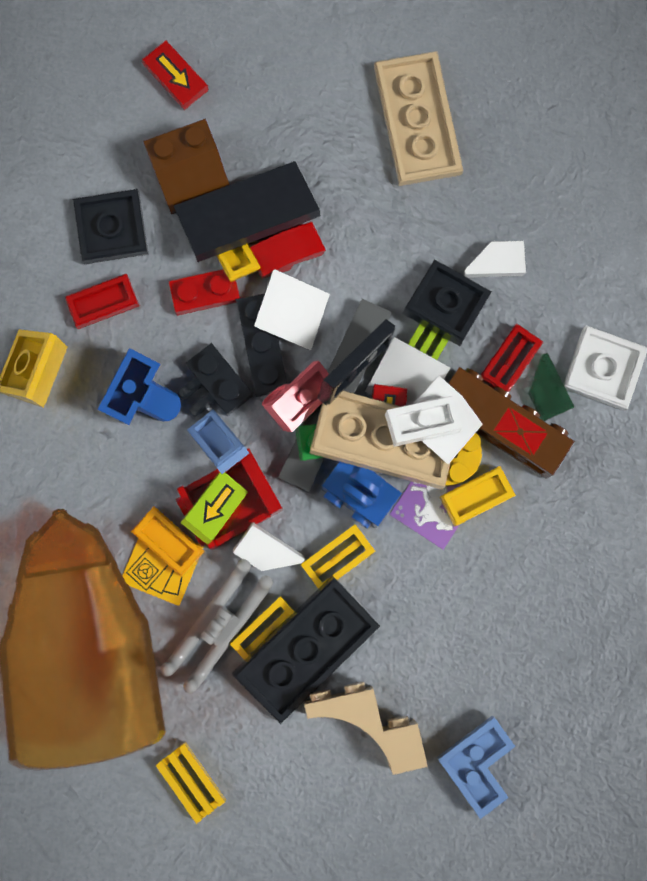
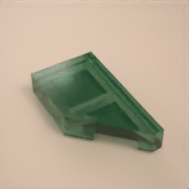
[528,352,575,422]

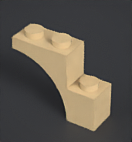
[304,682,428,775]

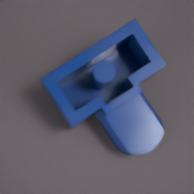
[97,348,181,425]
[322,462,402,529]

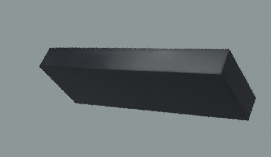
[317,319,395,406]

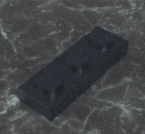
[236,294,287,397]

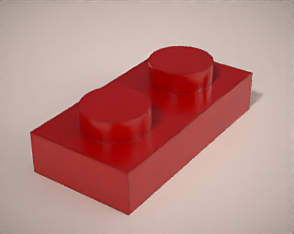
[168,269,240,316]

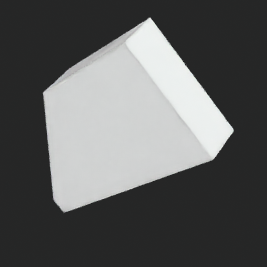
[463,241,526,278]
[233,522,305,571]

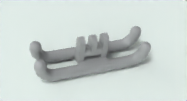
[161,559,273,693]

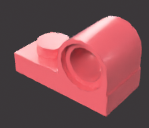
[262,361,329,432]

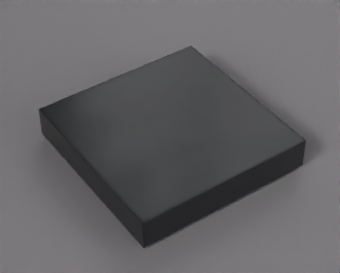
[73,189,149,265]
[402,259,492,346]

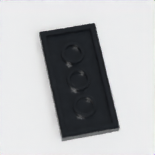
[174,161,320,262]
[232,576,380,724]

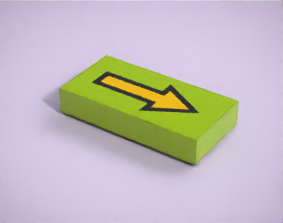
[180,473,248,545]

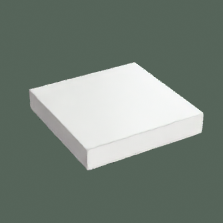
[562,325,647,411]

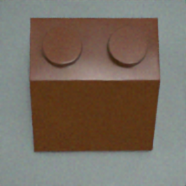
[143,118,230,215]

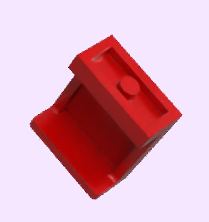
[175,448,283,550]

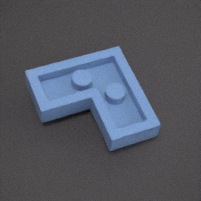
[437,716,516,819]

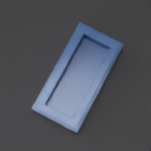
[187,409,249,474]

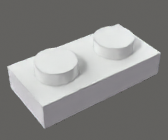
[385,396,463,447]

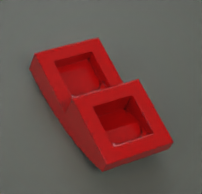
[250,222,326,279]

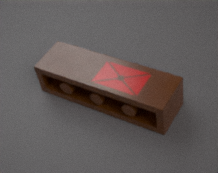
[448,367,575,479]

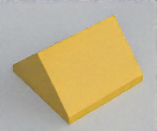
[0,329,68,408]

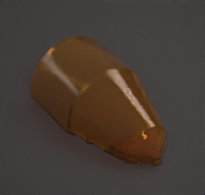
[0,509,166,770]

